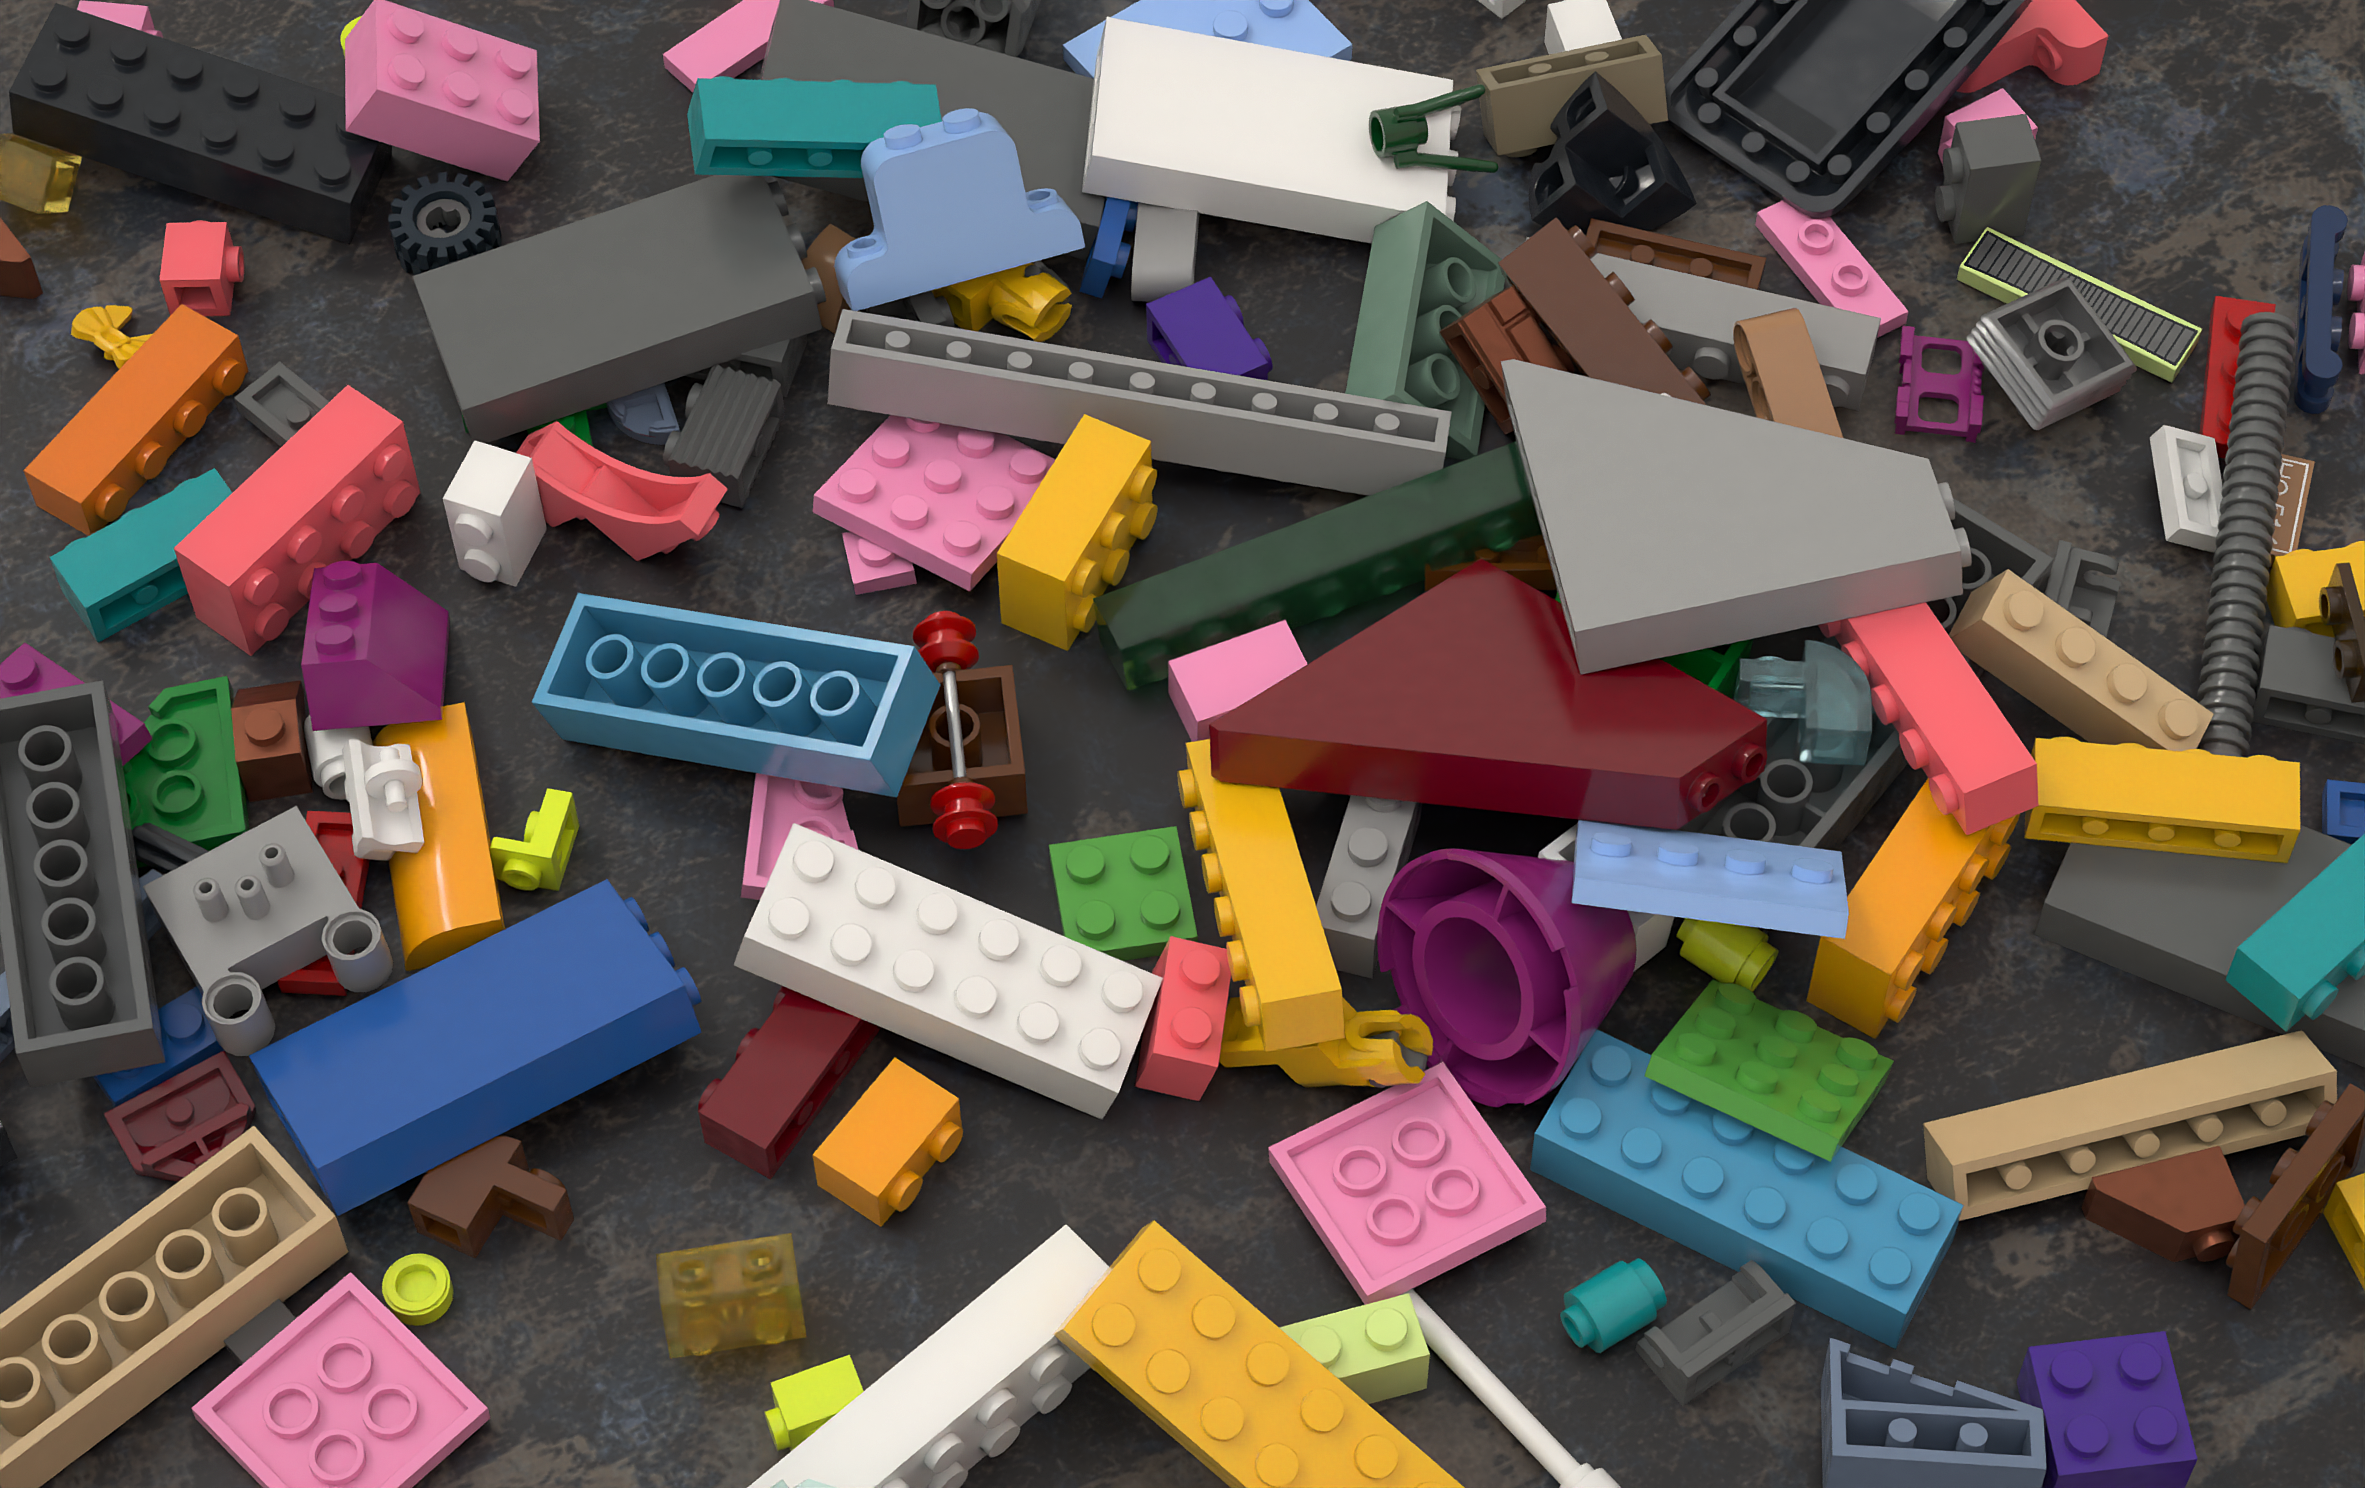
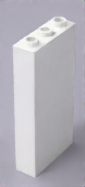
[1082,17,1461,244]

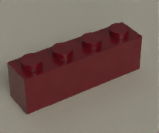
[698,986,882,1180]

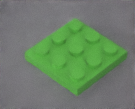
[1644,979,1894,1162]

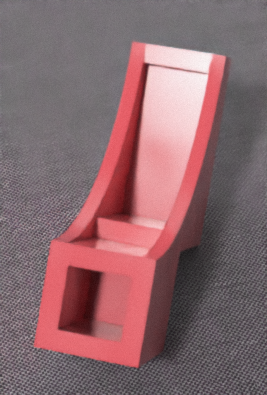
[516,421,728,561]

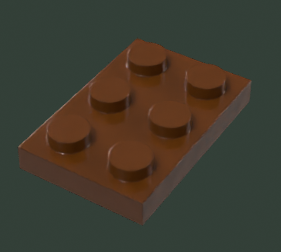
[2226,1083,2365,1309]

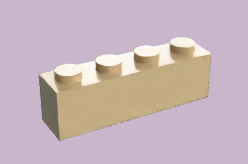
[1949,569,2214,751]

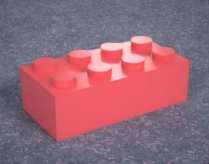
[174,385,421,656]

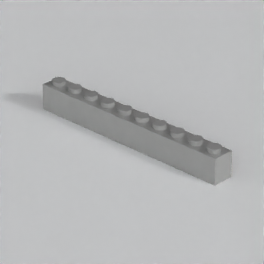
[827,309,1452,507]

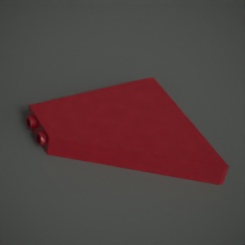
[1209,558,1767,830]

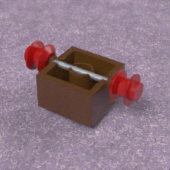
[897,611,1028,849]

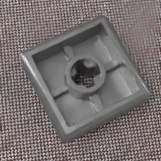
[1967,277,2137,430]

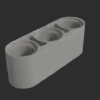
[1131,202,1200,302]

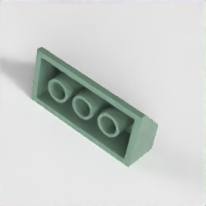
[1345,201,1505,460]

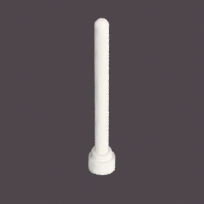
[1399,1289,1621,1488]

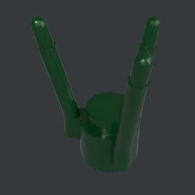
[1369,84,1499,173]

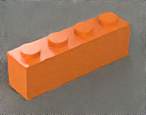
[23,304,249,536]

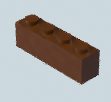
[1498,218,1711,405]

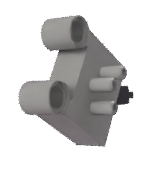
[132,806,393,1056]

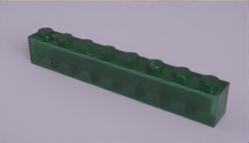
[1093,441,1542,691]

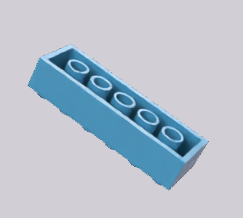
[532,593,940,797]
[1530,1029,1964,1349]

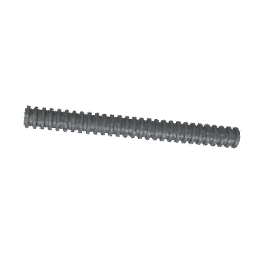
[2197,312,2297,758]

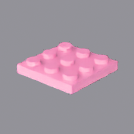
[813,415,1055,591]
[1268,1062,1546,1305]
[191,1272,490,1488]

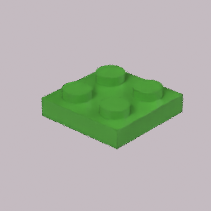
[1049,826,1198,961]

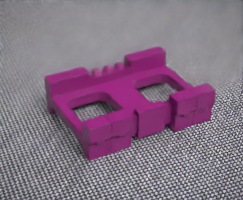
[1894,326,1985,443]

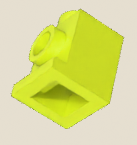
[764,1355,864,1451]

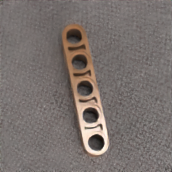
[1733,308,1843,438]

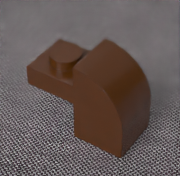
[407,1135,574,1259]

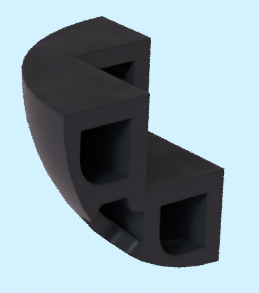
[1529,71,1697,236]

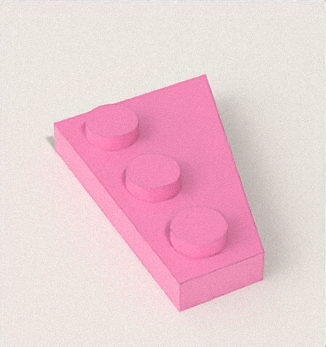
[741,773,858,900]

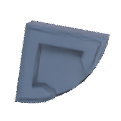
[606,383,680,445]

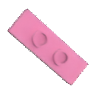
[1755,200,1908,338]

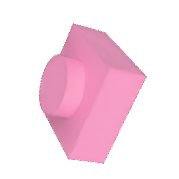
[842,531,917,595]

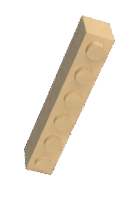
[1923,1030,2337,1221]

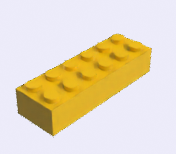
[1053,1220,1465,1488]

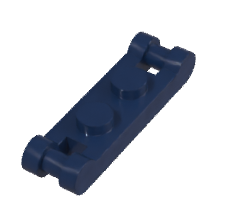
[2294,205,2348,414]

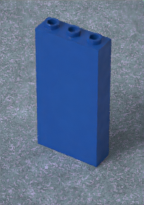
[249,879,702,1216]

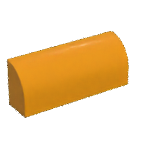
[373,702,505,971]

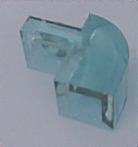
[1734,640,1872,766]

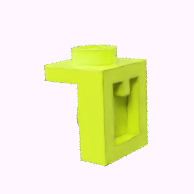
[489,788,579,891]

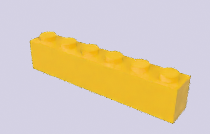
[1177,739,1345,1052]

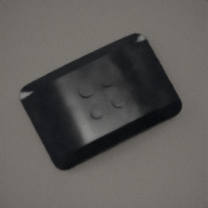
[1665,0,2032,218]

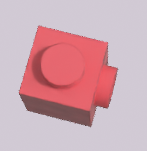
[159,220,245,316]

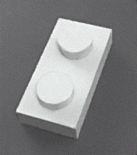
[2150,425,2223,553]

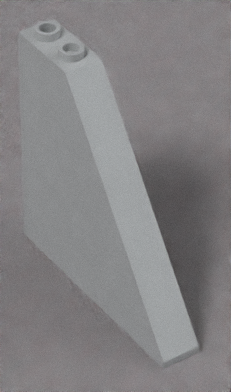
[1501,359,1972,674]

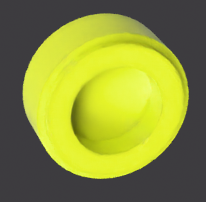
[382,1254,454,1326]

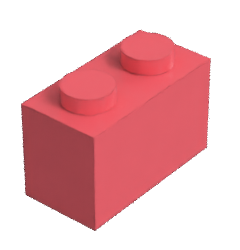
[1135,936,1231,1101]

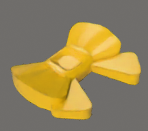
[71,305,152,369]

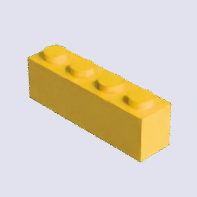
[2024,737,2300,863]

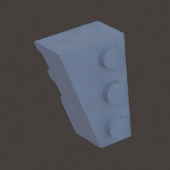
[1821,1338,2046,1488]

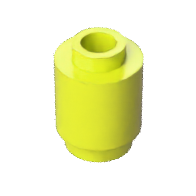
[1676,918,1779,992]

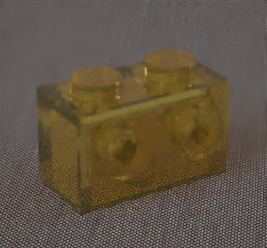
[656,1233,807,1359]

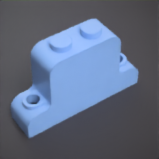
[834,108,1085,311]

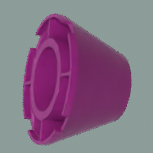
[1377,849,1637,1107]

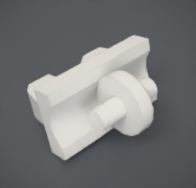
[342,739,424,861]

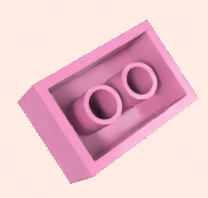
[345,0,540,182]

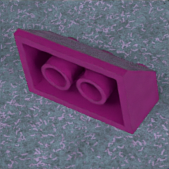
[301,561,450,731]

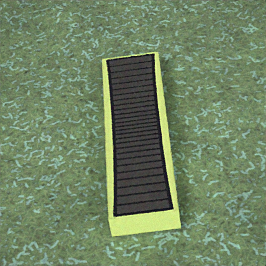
[1957,227,2202,383]

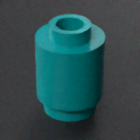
[1560,1258,1667,1353]

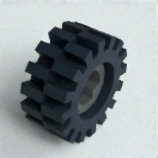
[388,172,502,276]

